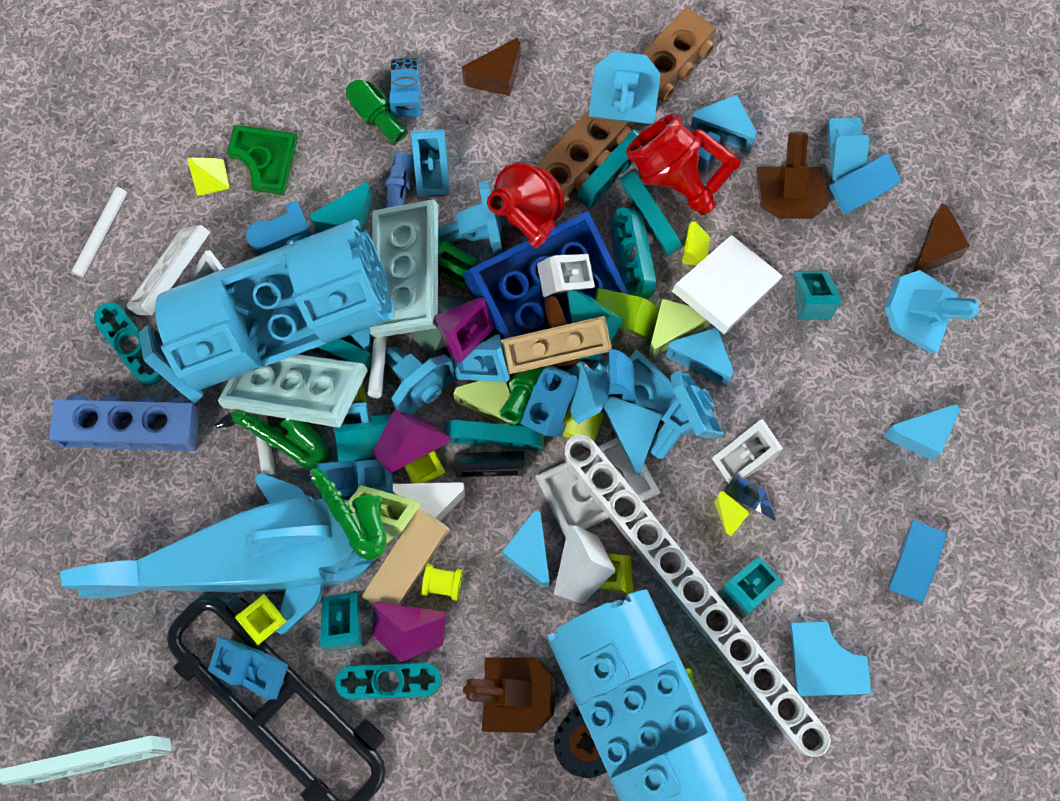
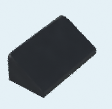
[454,451,525,478]

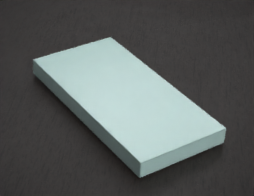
[370,199,438,338]
[218,354,368,428]
[0,736,172,785]

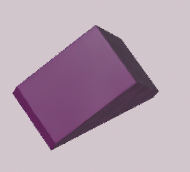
[434,297,495,362]
[372,409,450,473]
[372,602,447,662]

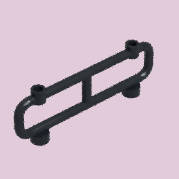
[167,594,386,801]

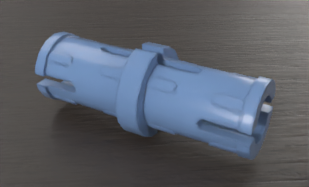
[384,152,414,208]

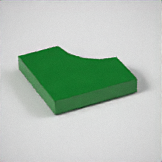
[227,125,298,195]

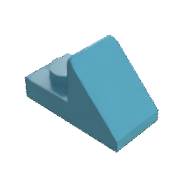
[827,118,869,182]
[449,334,510,382]
[566,359,609,424]

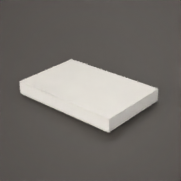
[126,225,210,315]
[672,235,783,335]
[535,438,660,538]

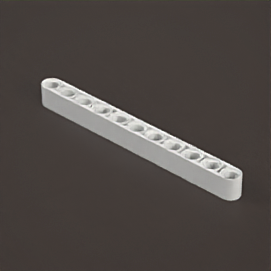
[565,435,831,757]

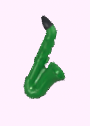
[215,410,330,469]
[291,468,387,560]

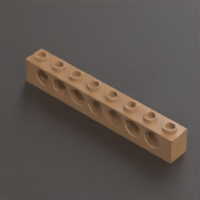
[536,7,716,213]

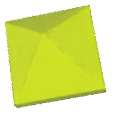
[235,594,287,645]

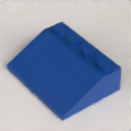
[462,211,629,339]

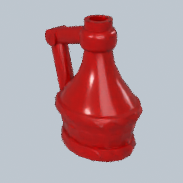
[626,113,741,216]
[487,162,564,249]

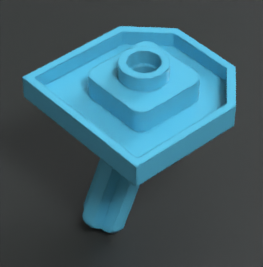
[589,51,661,124]
[438,180,508,257]
[884,270,979,353]
[385,346,456,415]
[649,370,725,459]

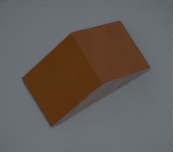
[462,38,521,96]
[913,203,970,272]

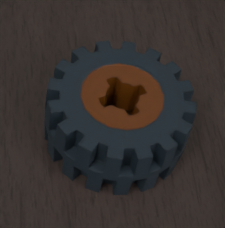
[554,710,607,778]

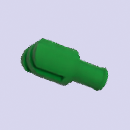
[346,80,408,145]
[438,241,480,289]
[499,365,549,424]

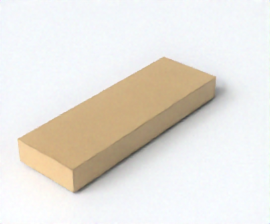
[501,316,612,374]
[362,508,450,606]

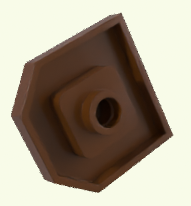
[756,131,829,219]
[463,657,556,733]

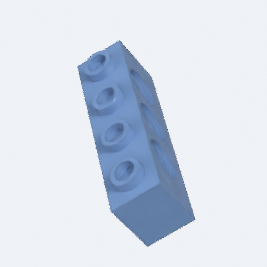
[49,395,200,451]

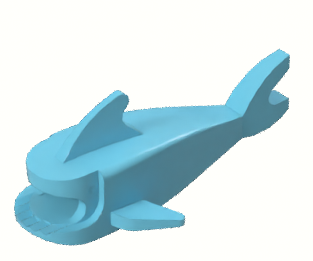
[60,473,375,635]

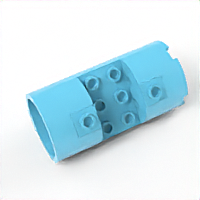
[155,219,395,390]
[546,590,747,801]

